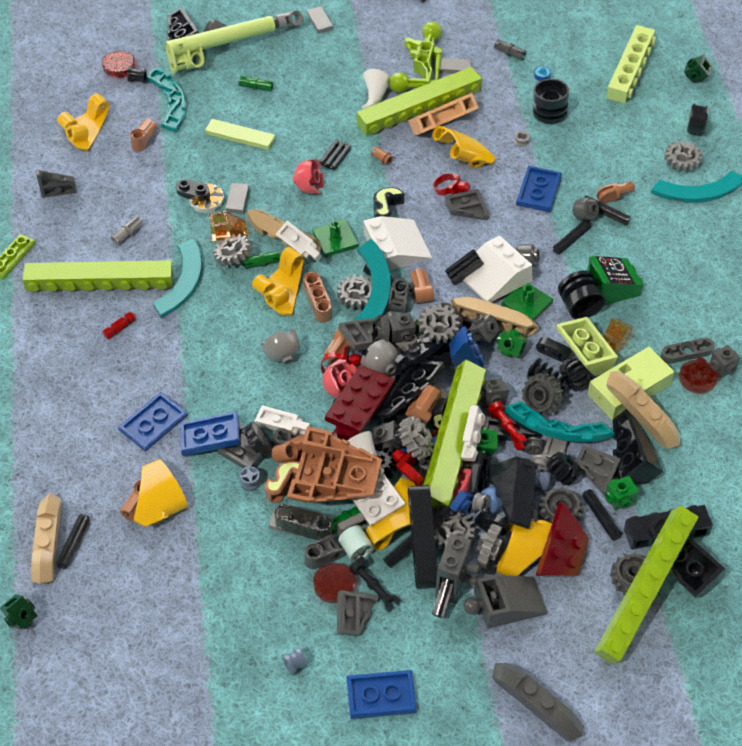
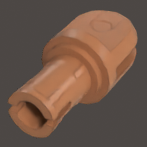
[597,181,635,203]

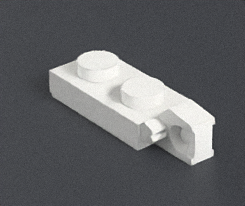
[276,221,322,262]
[461,405,485,461]
[255,406,310,435]

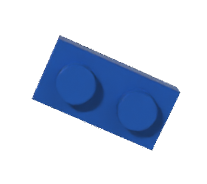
[449,490,475,514]

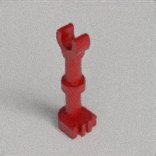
[487,401,527,451]

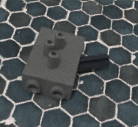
[432,534,480,618]

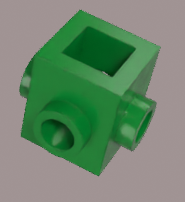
[496,329,528,357]
[476,427,498,456]
[605,476,639,510]

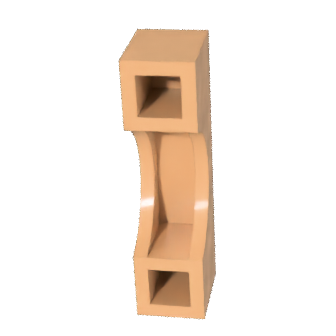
[408,93,478,136]

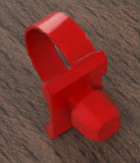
[433,173,470,196]
[321,346,361,374]
[392,450,425,486]

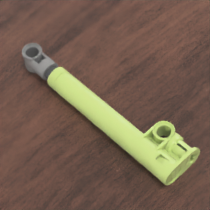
[165,11,303,74]

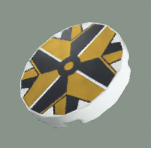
[189,183,224,213]

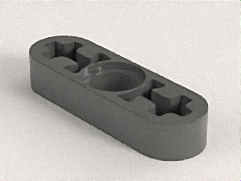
[661,338,715,364]

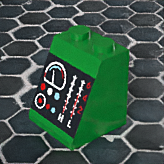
[587,256,643,305]

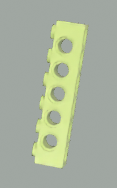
[606,25,656,103]

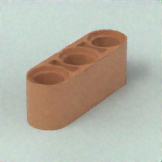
[303,272,332,323]

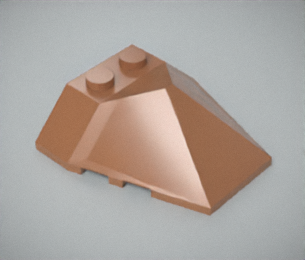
[287,426,382,503]

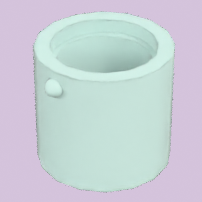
[338,525,374,562]

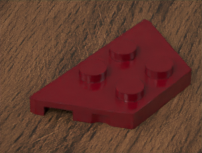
[536,503,589,577]

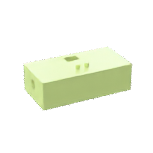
[588,347,674,420]

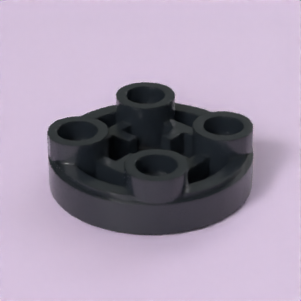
[242,421,274,459]

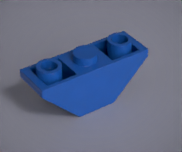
[449,327,486,368]

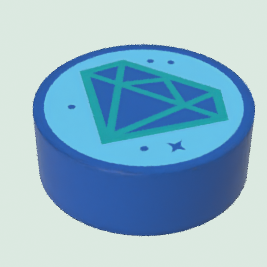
[534,66,551,81]

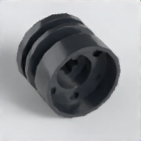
[533,79,569,124]
[558,270,606,319]

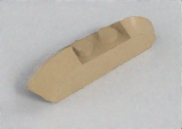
[246,209,321,253]
[450,297,539,337]
[606,371,680,449]
[31,492,62,584]

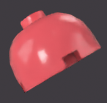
[293,159,324,194]
[322,359,357,398]

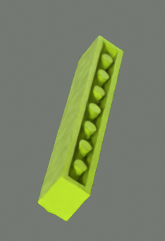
[356,67,482,136]
[23,260,173,292]
[423,360,486,510]
[594,505,698,664]

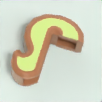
[265,460,299,503]

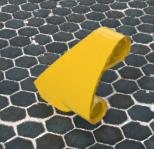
[57,93,110,151]
[252,246,304,315]
[133,459,188,527]
[496,520,552,576]

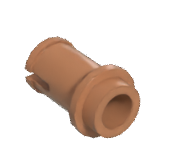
[371,146,393,165]

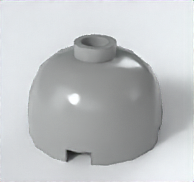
[261,329,300,364]
[361,340,399,376]

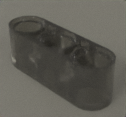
[274,504,332,540]

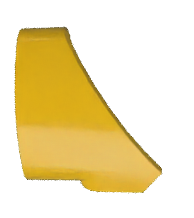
[432,126,496,169]
[365,477,415,551]

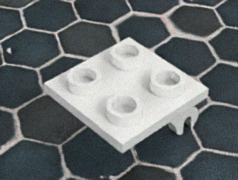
[352,474,406,526]

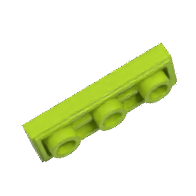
[0,234,36,279]

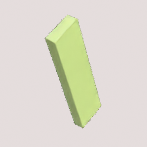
[205,119,275,150]

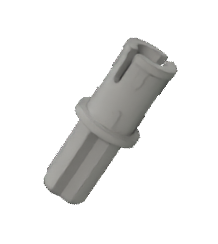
[110,216,143,245]

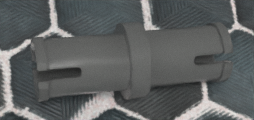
[494,39,527,60]

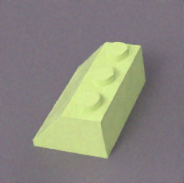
[556,317,618,376]

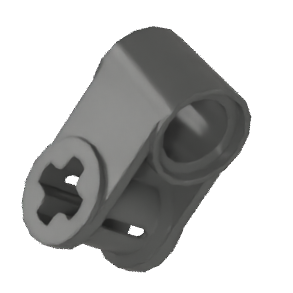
[387,278,410,313]
[304,534,345,570]

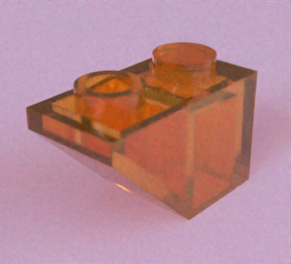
[209,211,248,241]
[603,318,634,355]

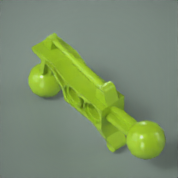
[389,21,442,94]

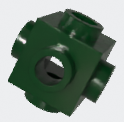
[684,54,713,83]
[0,594,38,630]

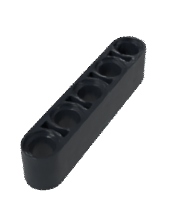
[408,485,437,589]

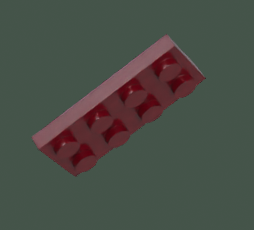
[325,365,395,435]

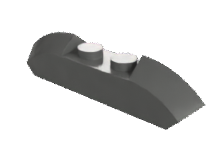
[492,663,584,741]

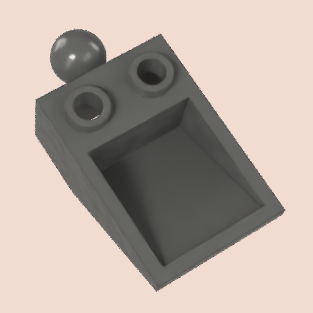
[463,575,548,628]

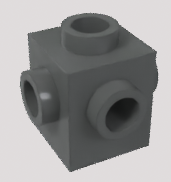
[388,312,418,342]
[467,314,501,345]
[709,345,740,379]
[479,378,509,408]
[372,421,400,453]

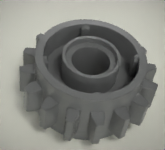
[522,373,563,416]
[538,487,584,523]
[610,553,645,596]

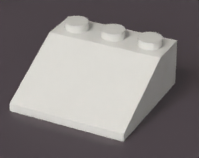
[363,216,432,271]
[457,236,532,302]

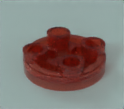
[102,50,135,79]
[678,357,719,394]
[313,563,355,603]

